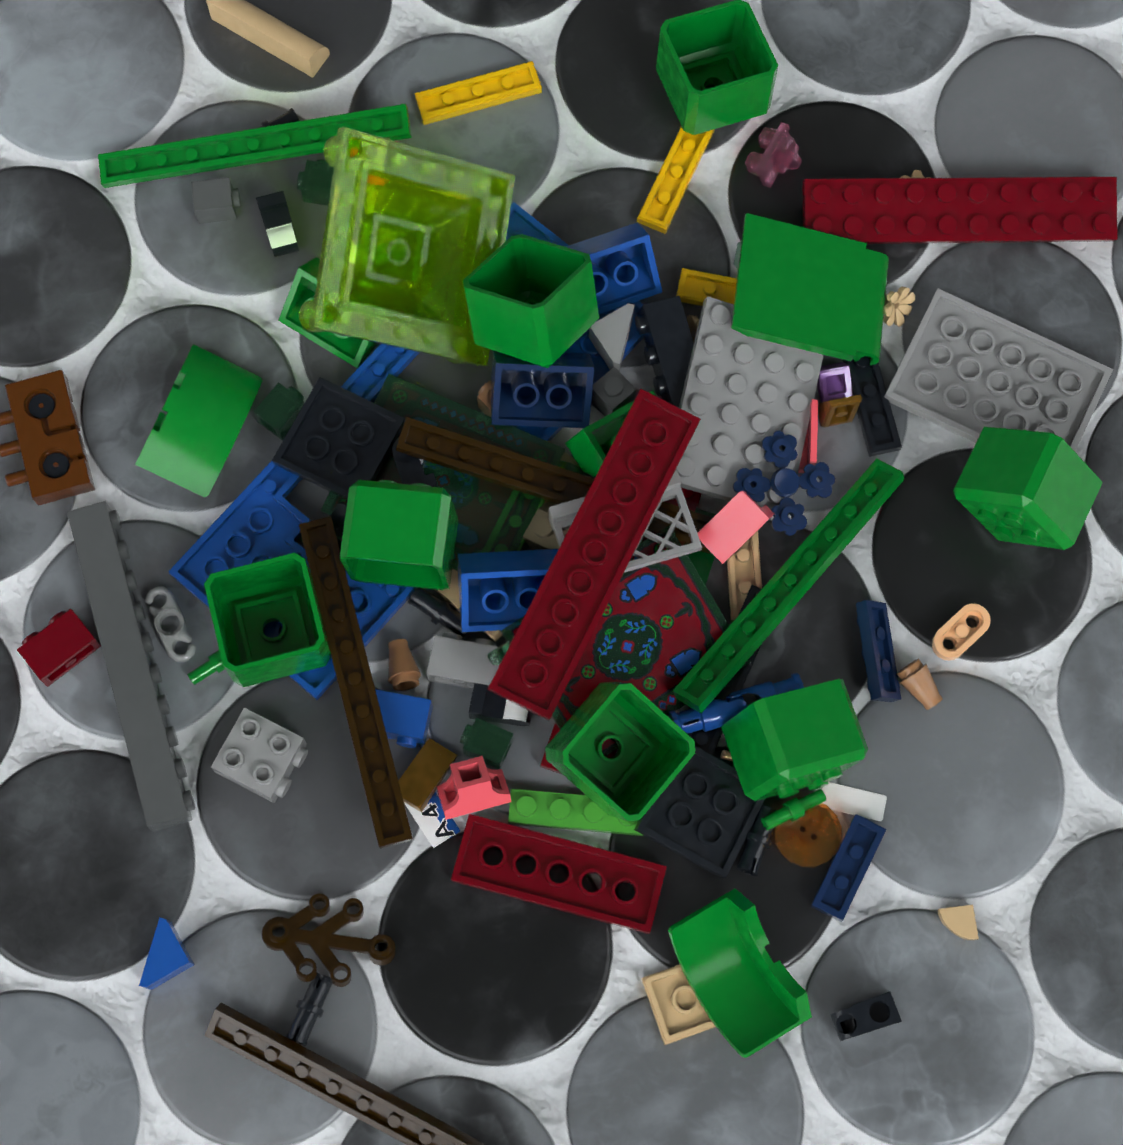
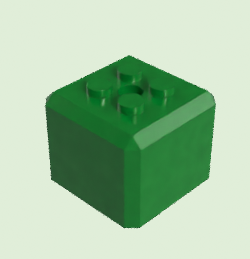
[656,0,778,135]
[463,234,599,368]
[953,427,1103,550]
[340,480,458,590]
[204,553,332,687]
[721,679,868,801]
[545,682,695,821]

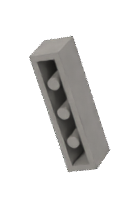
[427,633,510,689]

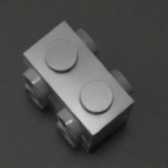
[211,708,308,803]

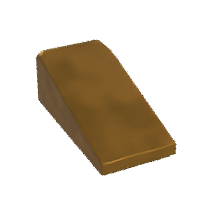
[818,394,862,427]
[399,738,458,813]

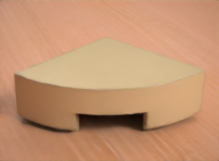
[937,905,979,940]

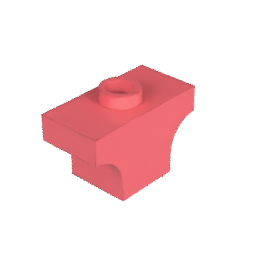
[436,756,511,820]

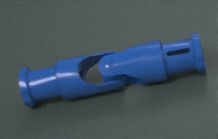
[669,673,804,734]

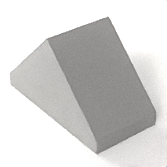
[589,303,634,372]

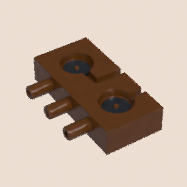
[0,370,95,506]

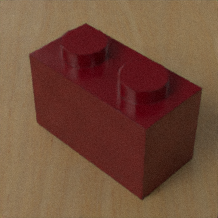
[17,609,101,687]

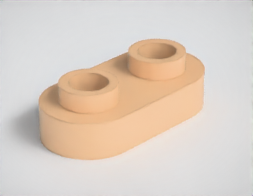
[932,604,991,661]

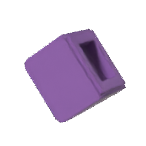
[817,362,853,403]

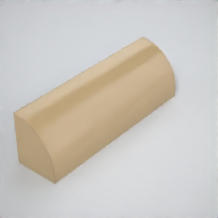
[206,0,330,78]

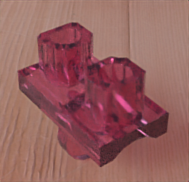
[745,122,802,188]

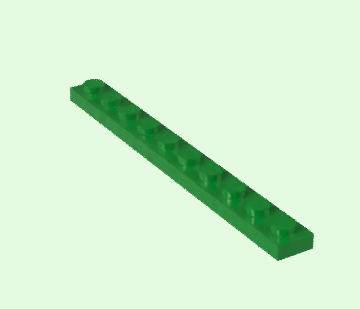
[98,104,412,188]
[673,459,904,713]

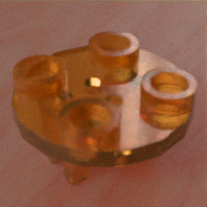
[774,803,842,868]

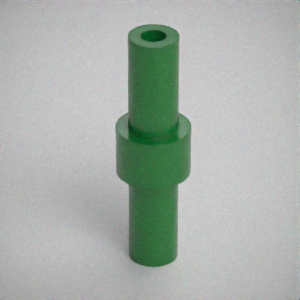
[187,650,225,685]
[761,789,826,831]

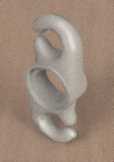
[145,586,196,662]

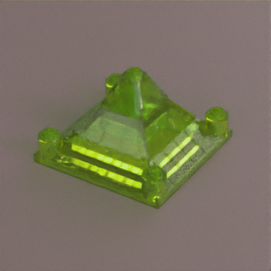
[299,127,515,366]

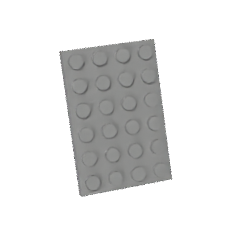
[884,288,1113,451]
[675,296,824,515]

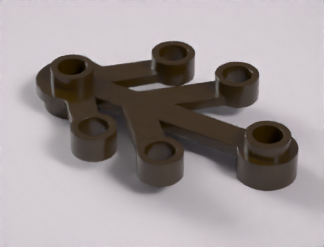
[262,893,395,987]

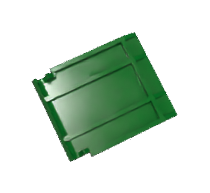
[731,213,889,365]

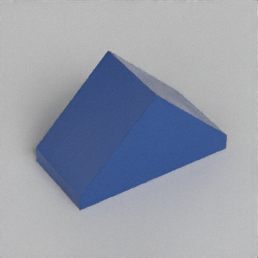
[139,917,195,990]

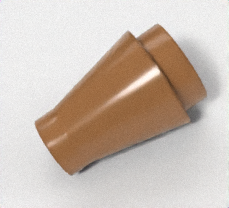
[388,639,421,691]
[897,658,943,710]

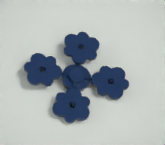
[733,431,835,536]

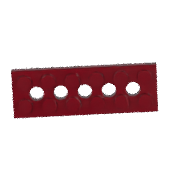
[451,814,667,934]

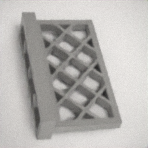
[548,470,702,573]

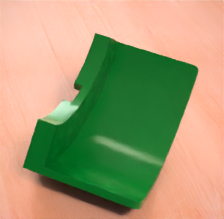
[135,344,262,497]
[668,889,812,1058]

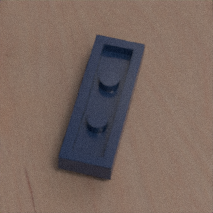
[856,600,901,702]
[811,814,887,922]

